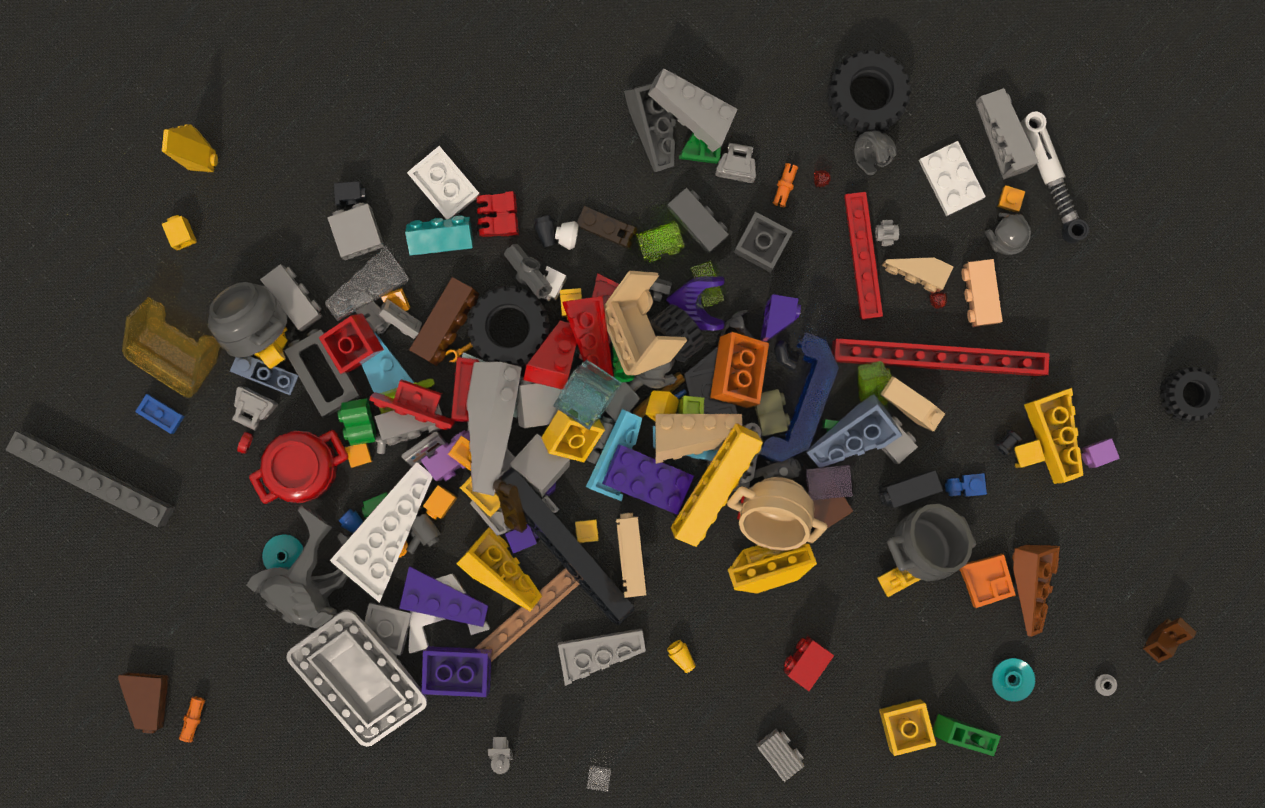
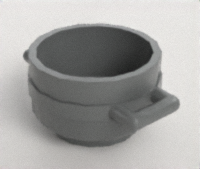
[208,282,287,358]
[887,504,976,581]

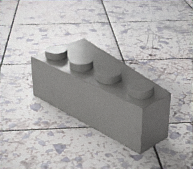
[648,69,738,152]
[976,88,1039,180]

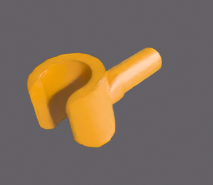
[446,342,473,362]

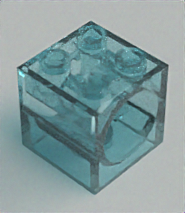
[553,359,622,430]

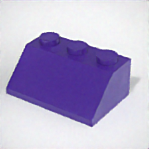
[760,294,801,342]

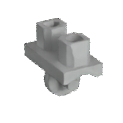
[488,737,513,774]

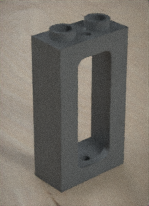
[284,329,363,417]

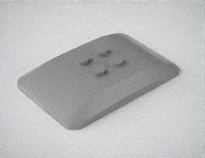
[287,610,427,746]

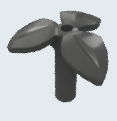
[721,310,755,339]

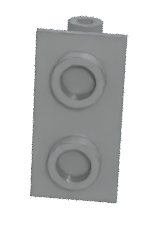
[350,291,391,334]

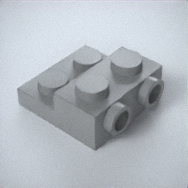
[364,602,412,657]

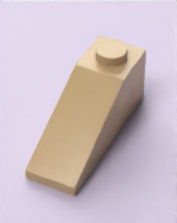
[881,377,945,431]

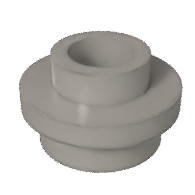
[1095,674,1117,696]

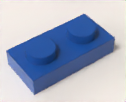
[135,394,185,434]

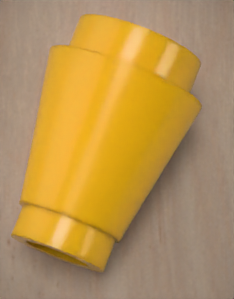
[667,640,696,673]

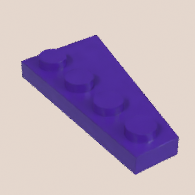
[399,566,489,627]

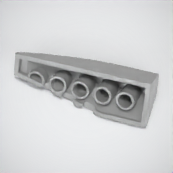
[466,362,522,496]

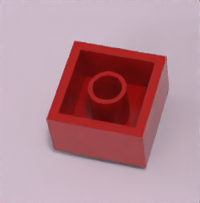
[319,313,384,374]
[783,636,834,691]

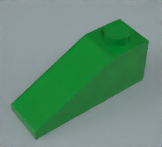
[933,714,1001,756]

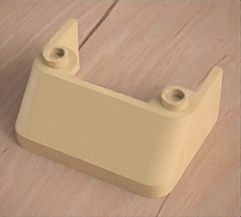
[604,271,687,375]

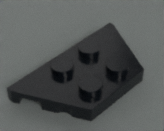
[684,347,737,414]

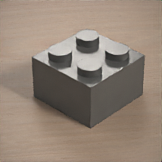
[734,212,793,273]

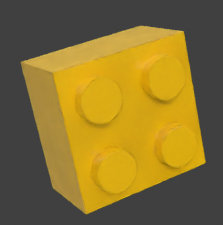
[541,405,605,462]
[879,699,936,756]

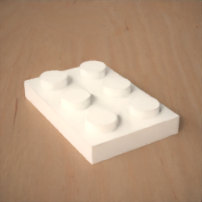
[919,141,986,216]
[407,146,480,220]

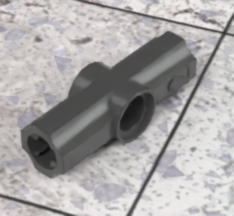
[504,244,552,299]

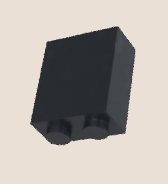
[878,470,943,508]

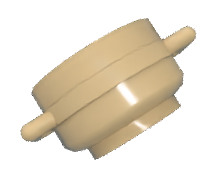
[727,477,828,550]

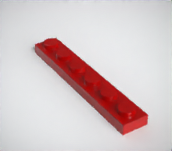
[844,192,883,320]

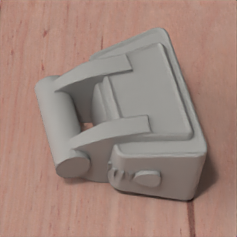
[715,142,756,183]
[232,387,278,431]

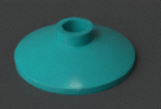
[262,534,304,569]
[992,658,1035,701]

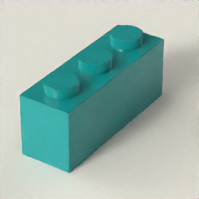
[405,216,473,255]

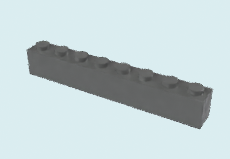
[6,431,175,527]

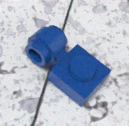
[945,473,987,497]

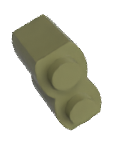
[755,389,790,436]

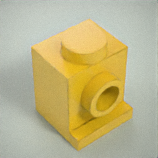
[560,288,582,321]

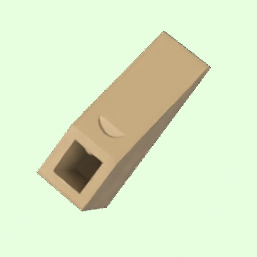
[882,258,953,293]

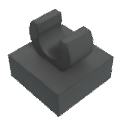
[650,278,672,302]

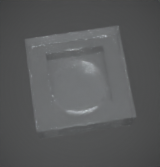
[587,765,611,792]

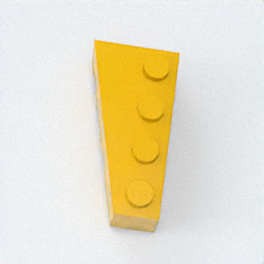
[1024,388,1083,484]

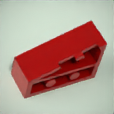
[523,321,577,390]

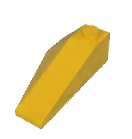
[162,124,218,172]
[457,527,542,611]

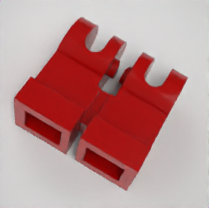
[476,191,519,237]

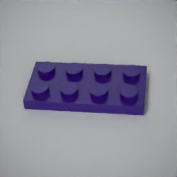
[602,444,694,515]

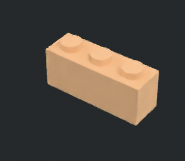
[961,259,1002,327]

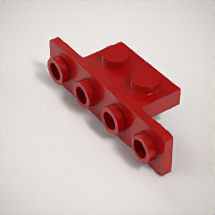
[369,379,455,430]

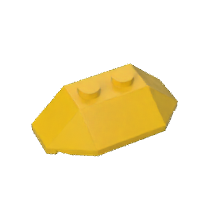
[728,543,817,593]

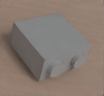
[327,203,385,260]
[516,379,564,428]
[509,434,570,497]

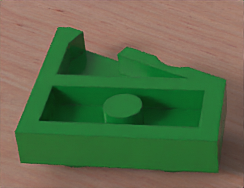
[679,133,721,164]

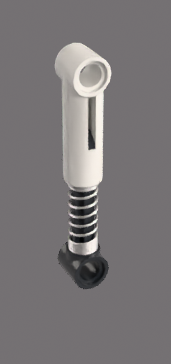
[1021,112,1089,243]

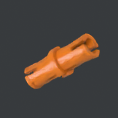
[773,163,798,208]
[179,697,206,742]

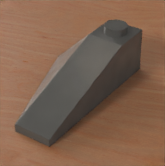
[624,83,676,172]

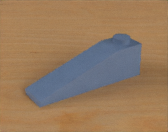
[807,394,902,468]

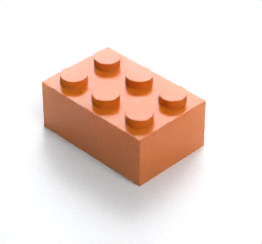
[710,332,769,408]

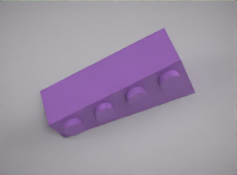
[421,430,470,482]

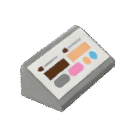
[402,431,446,467]

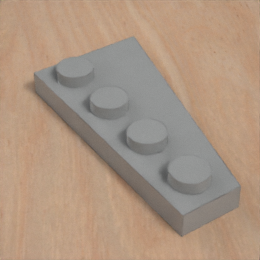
[558,628,646,686]

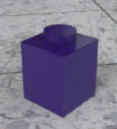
[505,524,539,554]

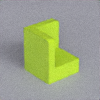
[677,396,704,414]

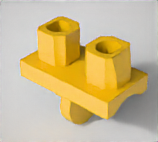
[877,567,921,597]

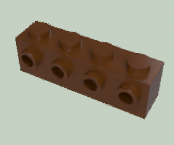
[409,277,479,366]

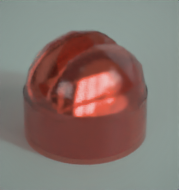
[814,170,831,187]
[929,293,947,308]

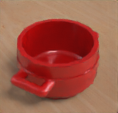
[249,430,349,504]

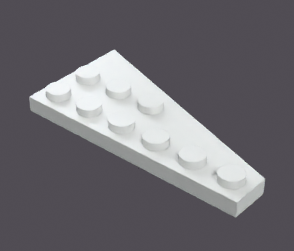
[330,462,432,603]

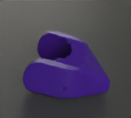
[666,276,725,330]

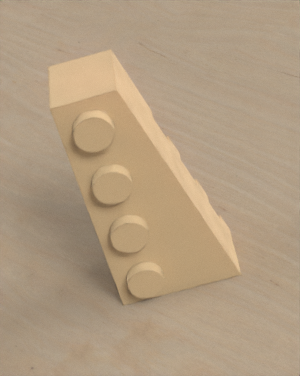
[655,414,742,464]

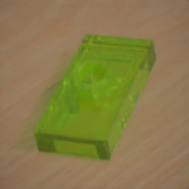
[691,261,724,308]

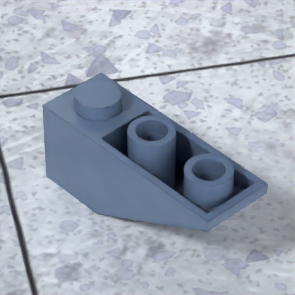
[230,356,298,395]

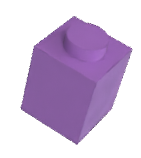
[1082,439,1120,468]

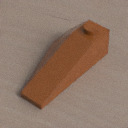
[1012,545,1060,637]

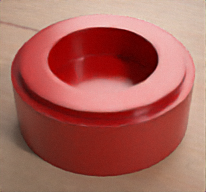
[237,432,253,454]

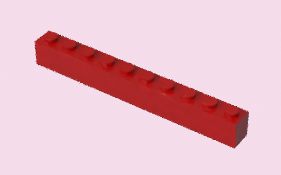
[831,339,1049,376]

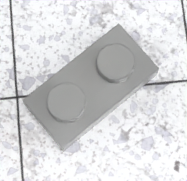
[379,299,422,339]

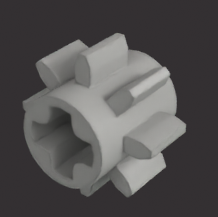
[875,220,899,246]

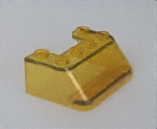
[122,297,220,398]

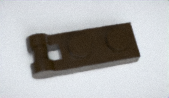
[577,206,638,249]
[493,479,527,533]

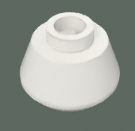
[555,221,578,250]

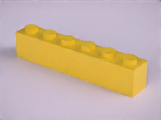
[670,423,763,547]

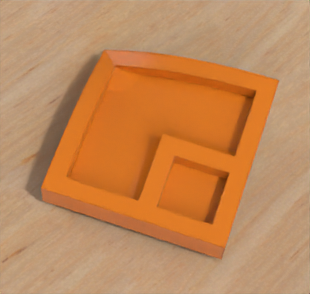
[960,554,1015,608]

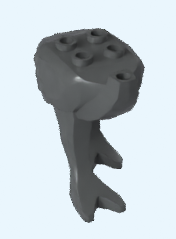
[246,506,350,629]

